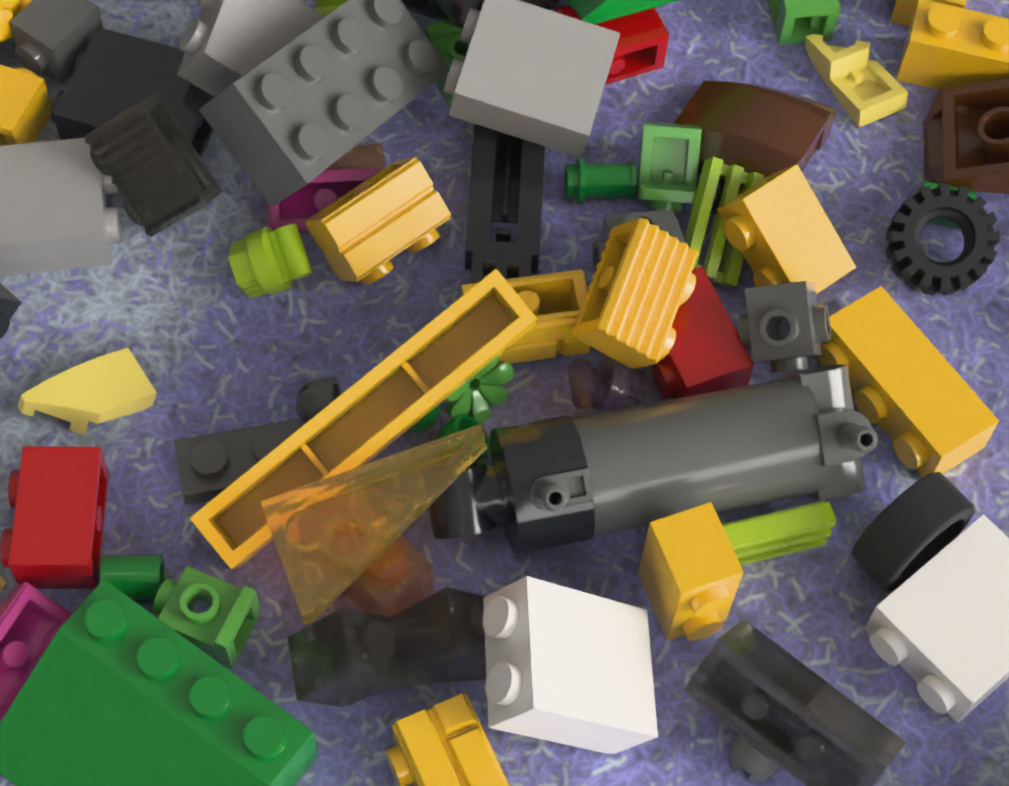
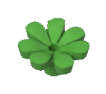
[445,355,514,425]

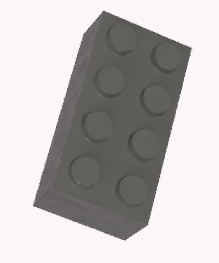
[199,0,450,207]

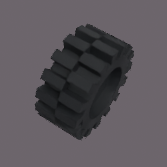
[885,184,1000,295]

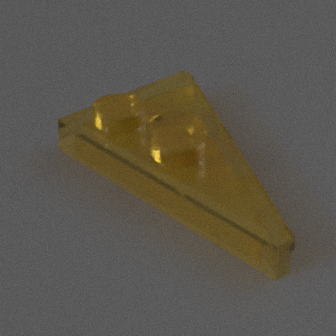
[260,424,487,625]

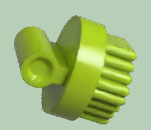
[228,223,313,299]

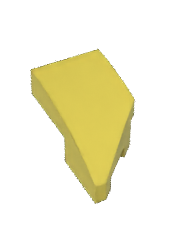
[805,34,908,128]
[18,348,157,435]

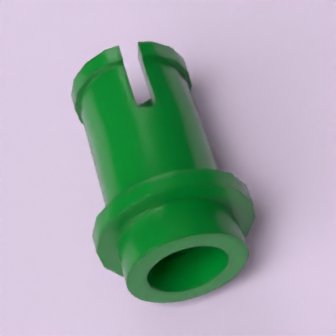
[564,158,637,204]

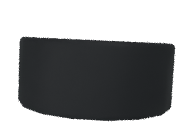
[851,472,975,592]

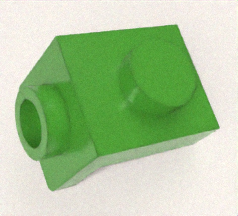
[637,122,702,211]

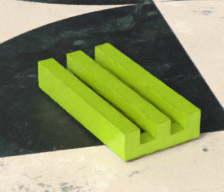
[684,156,765,288]
[722,500,837,565]

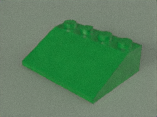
[0,579,318,786]

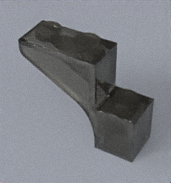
[287,587,486,707]

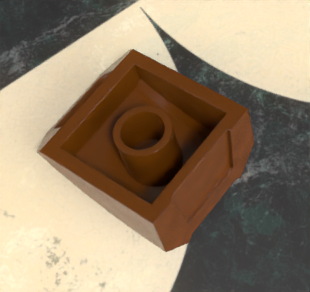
[924,78,1009,194]
[674,81,837,194]

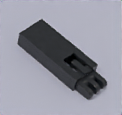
[465,124,545,284]

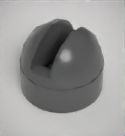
[296,377,341,423]
[728,722,788,783]

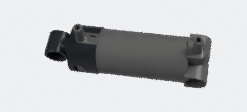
[423,364,878,555]

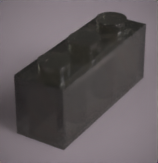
[684,619,907,786]

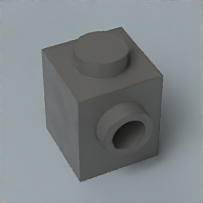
[9,0,103,84]

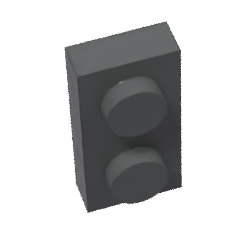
[174,419,300,505]

